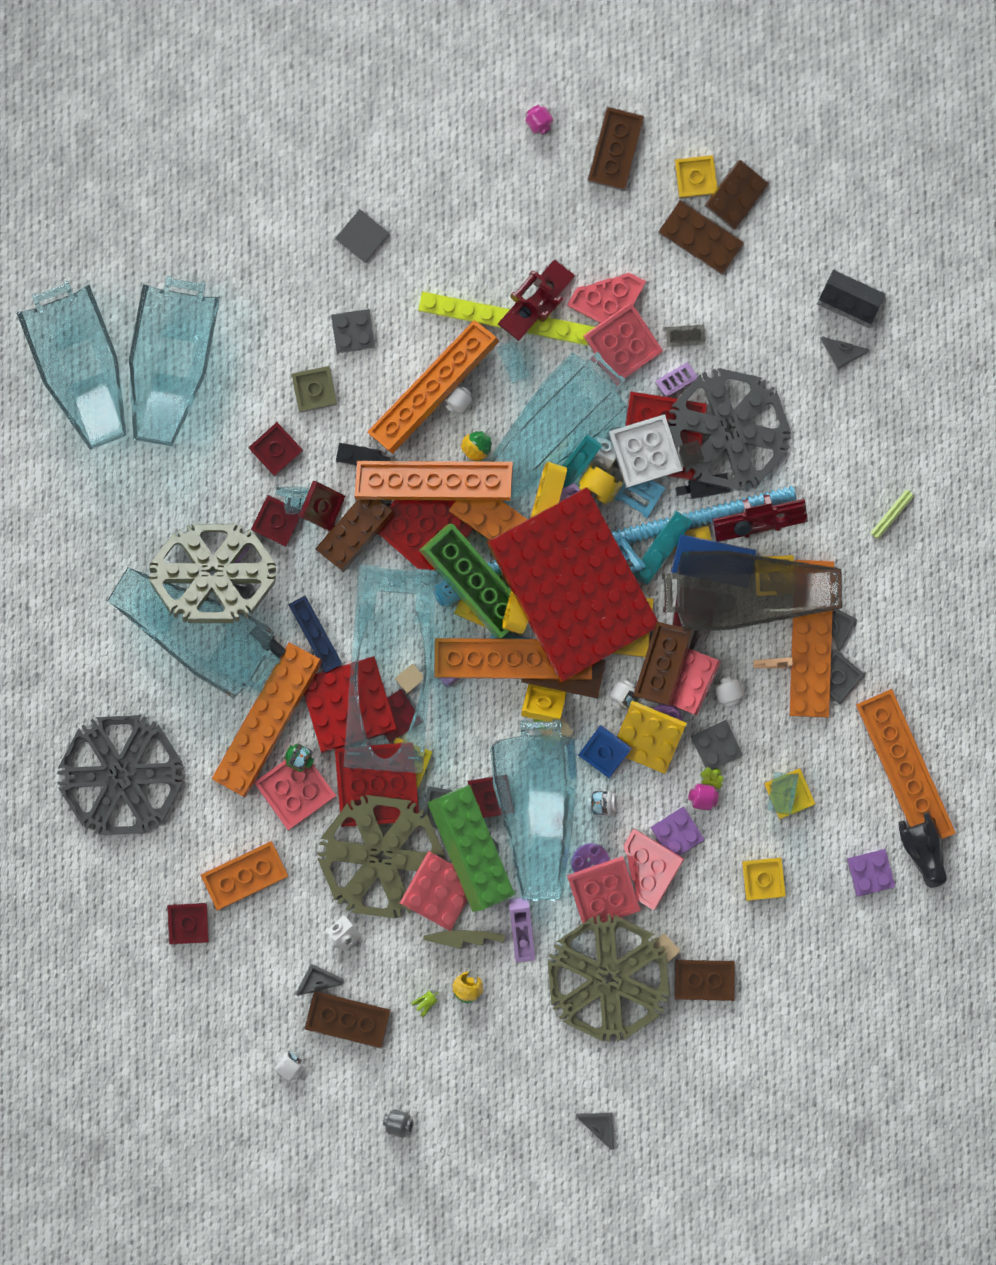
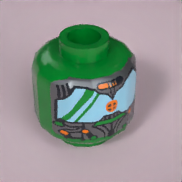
[284,743,315,772]

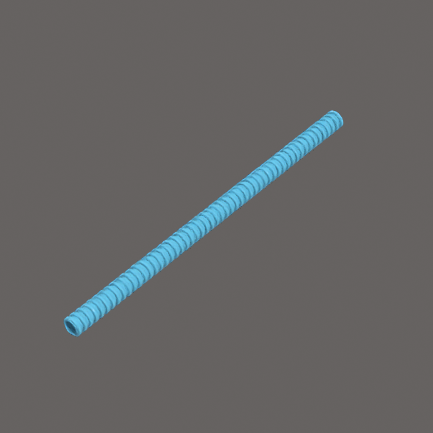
[487,486,797,577]

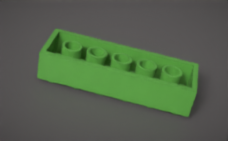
[419,524,511,639]
[427,785,515,912]

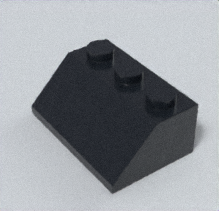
[817,269,886,329]

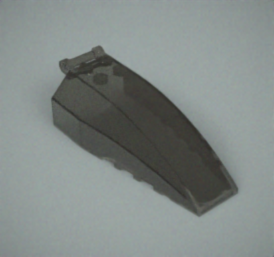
[662,551,843,632]

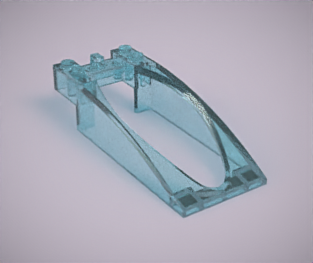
[344,565,438,773]

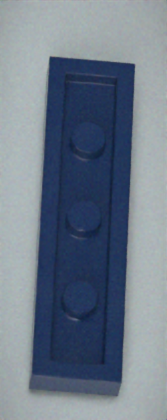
[288,595,343,673]

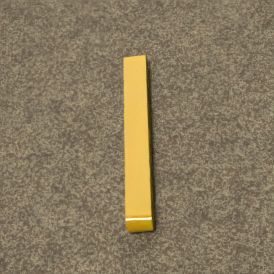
[502,461,567,634]

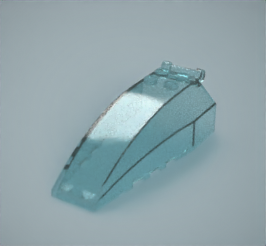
[487,352,628,504]
[107,567,281,699]
[490,720,577,900]

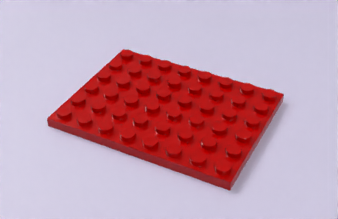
[486,487,658,682]

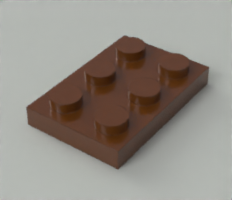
[704,160,769,230]
[674,960,735,1001]

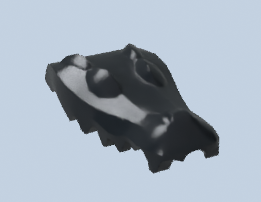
[898,812,947,888]

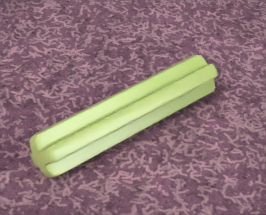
[871,490,914,539]

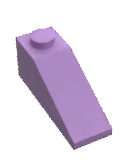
[508,897,535,962]

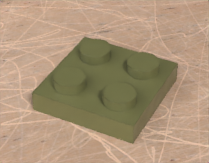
[291,366,337,413]

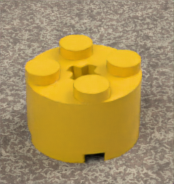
[578,463,624,505]

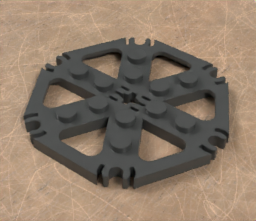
[667,368,791,491]
[57,715,184,835]

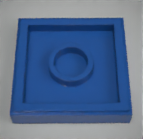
[578,725,632,779]

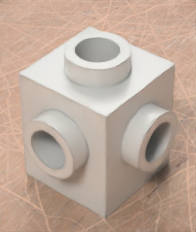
[590,437,616,470]
[327,915,362,951]

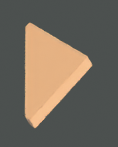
[753,658,792,669]

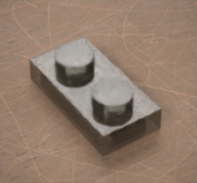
[665,325,706,347]

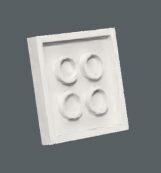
[608,415,682,488]

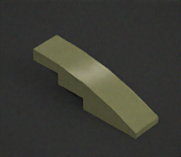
[423,930,505,949]

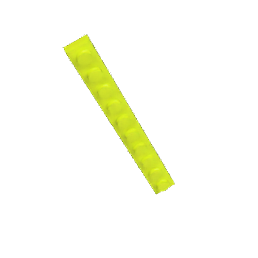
[418,291,594,346]

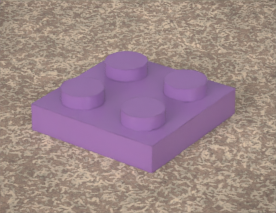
[650,806,705,856]
[847,849,895,897]

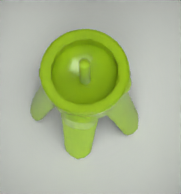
[410,990,439,1018]

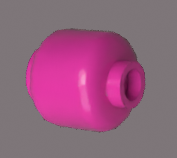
[525,105,554,135]
[688,784,718,811]

